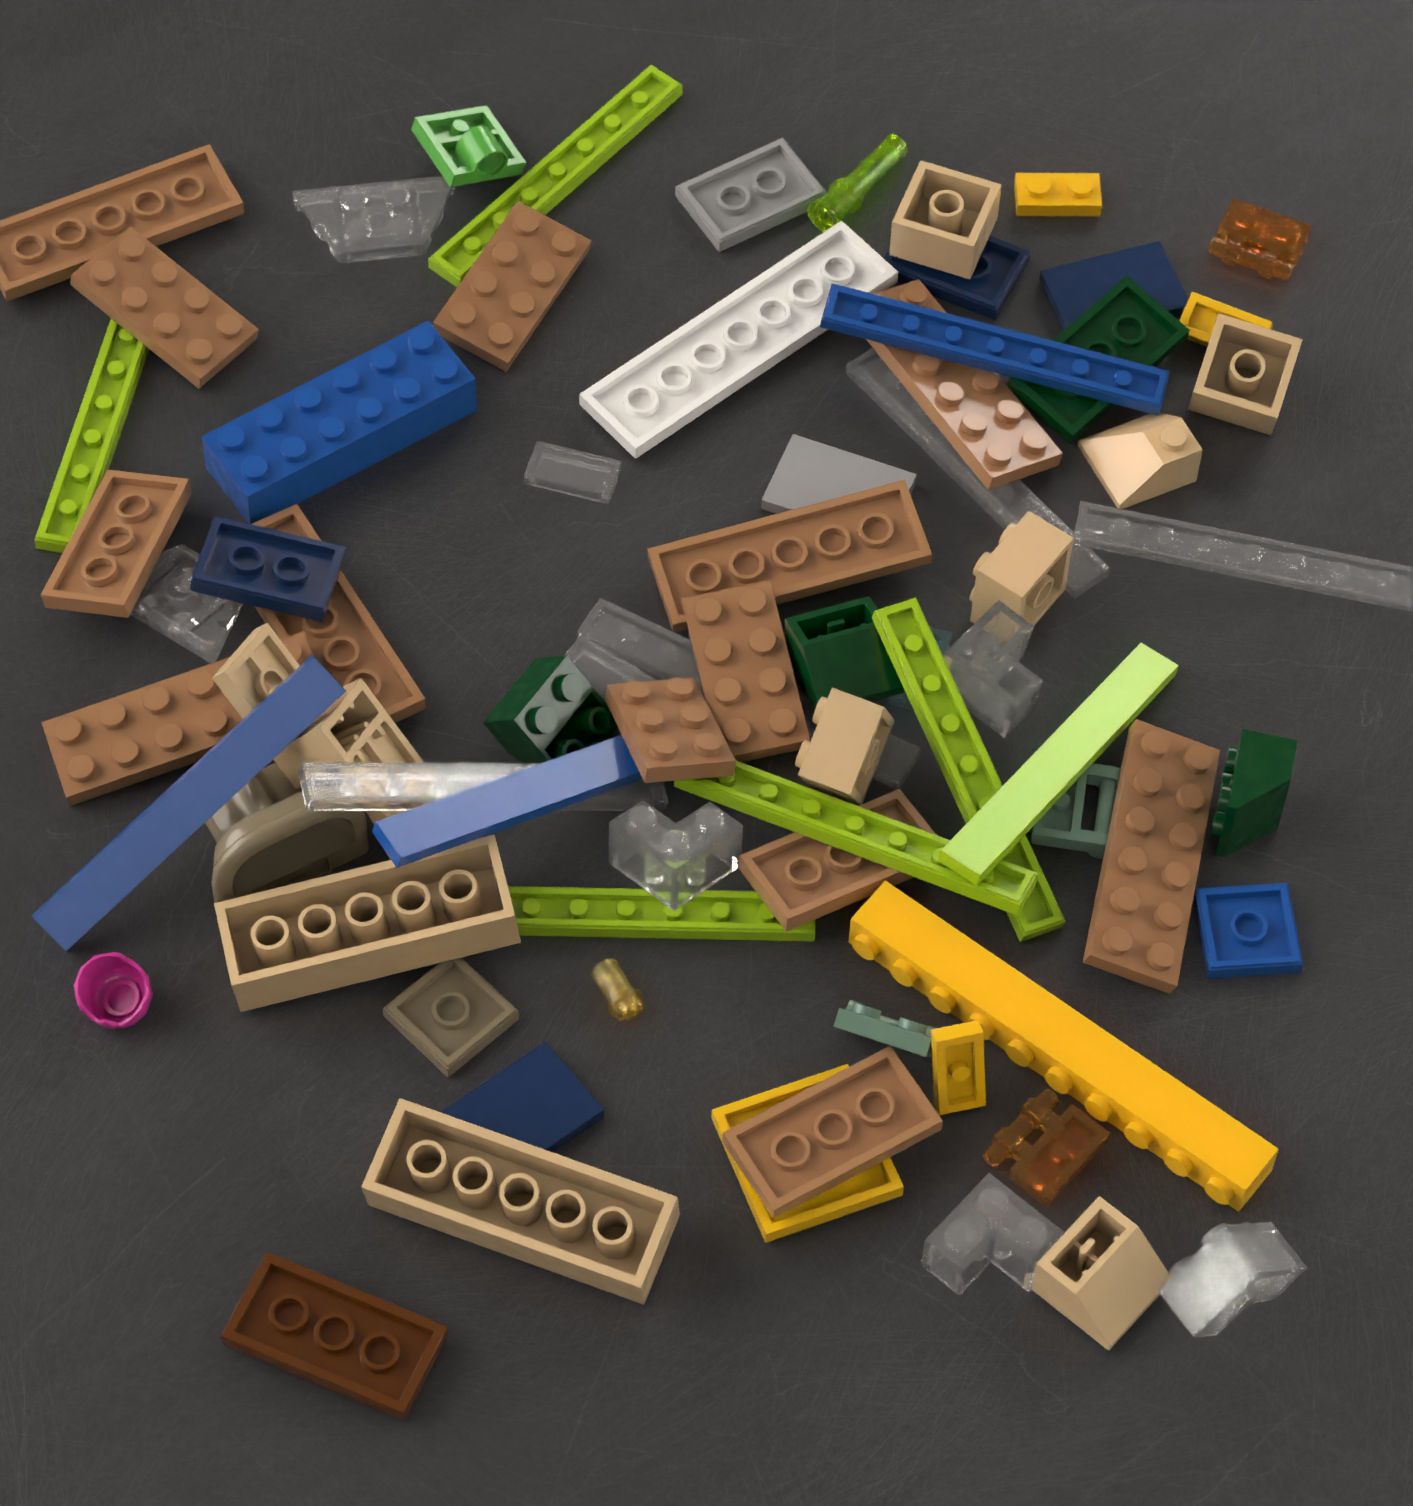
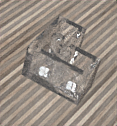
[943,600,1044,738]
[609,800,743,911]
[921,1173,1065,1296]
[1158,1221,1307,1337]

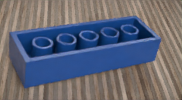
[201,320,477,524]

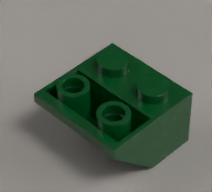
[785,596,905,708]
[483,655,617,767]
[1210,729,1298,857]

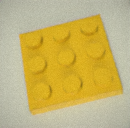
[711,1064,904,1243]

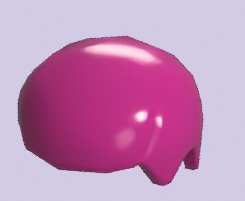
[74,952,153,1030]

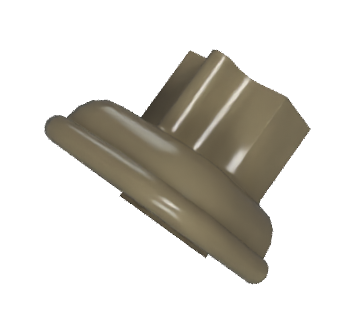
[205,763,369,903]

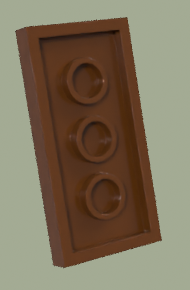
[221,1252,448,1421]

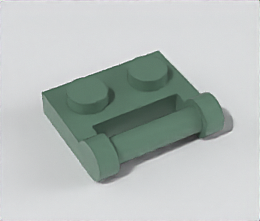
[1031,763,1121,859]
[833,1000,937,1057]

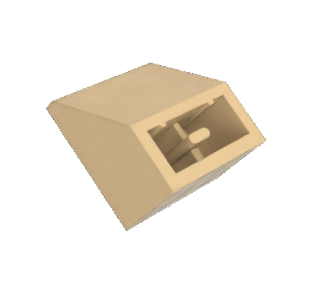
[1031,1196,1172,1351]

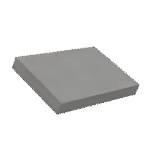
[675,137,827,252]
[761,434,917,514]

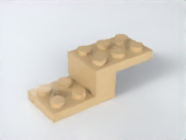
[212,623,442,825]

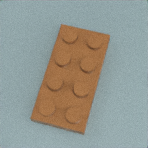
[432,201,592,372]
[70,226,259,389]
[41,470,193,618]
[681,580,810,762]
[738,789,936,932]
[722,1045,943,1219]

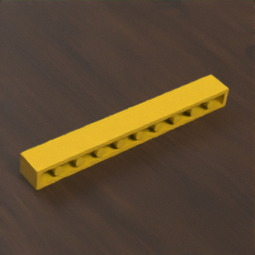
[848,880,1279,1212]

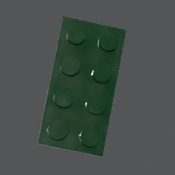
[1007,275,1190,444]

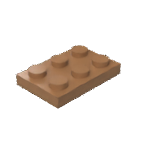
[605,677,736,783]

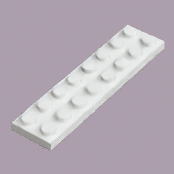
[579,221,898,459]

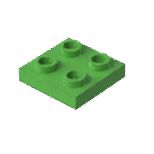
[411,105,526,187]

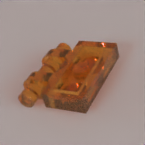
[1207,198,1312,281]
[983,1089,1110,1207]

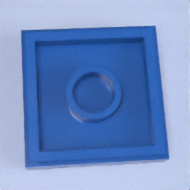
[1193,883,1303,979]

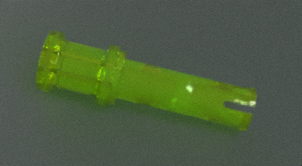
[807,134,908,232]

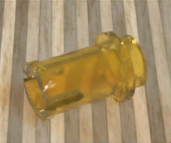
[590,958,644,1021]

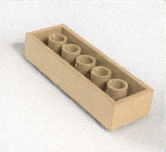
[214,834,521,1012]
[361,1098,680,1305]

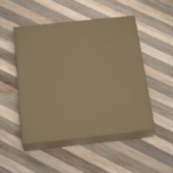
[383,957,519,1078]

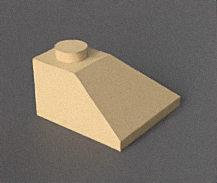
[1078,413,1203,510]

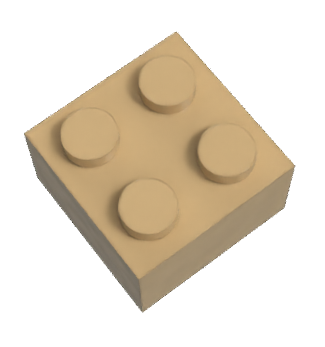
[889,160,1001,279]
[1187,313,1303,435]
[969,511,1074,648]
[795,688,895,806]

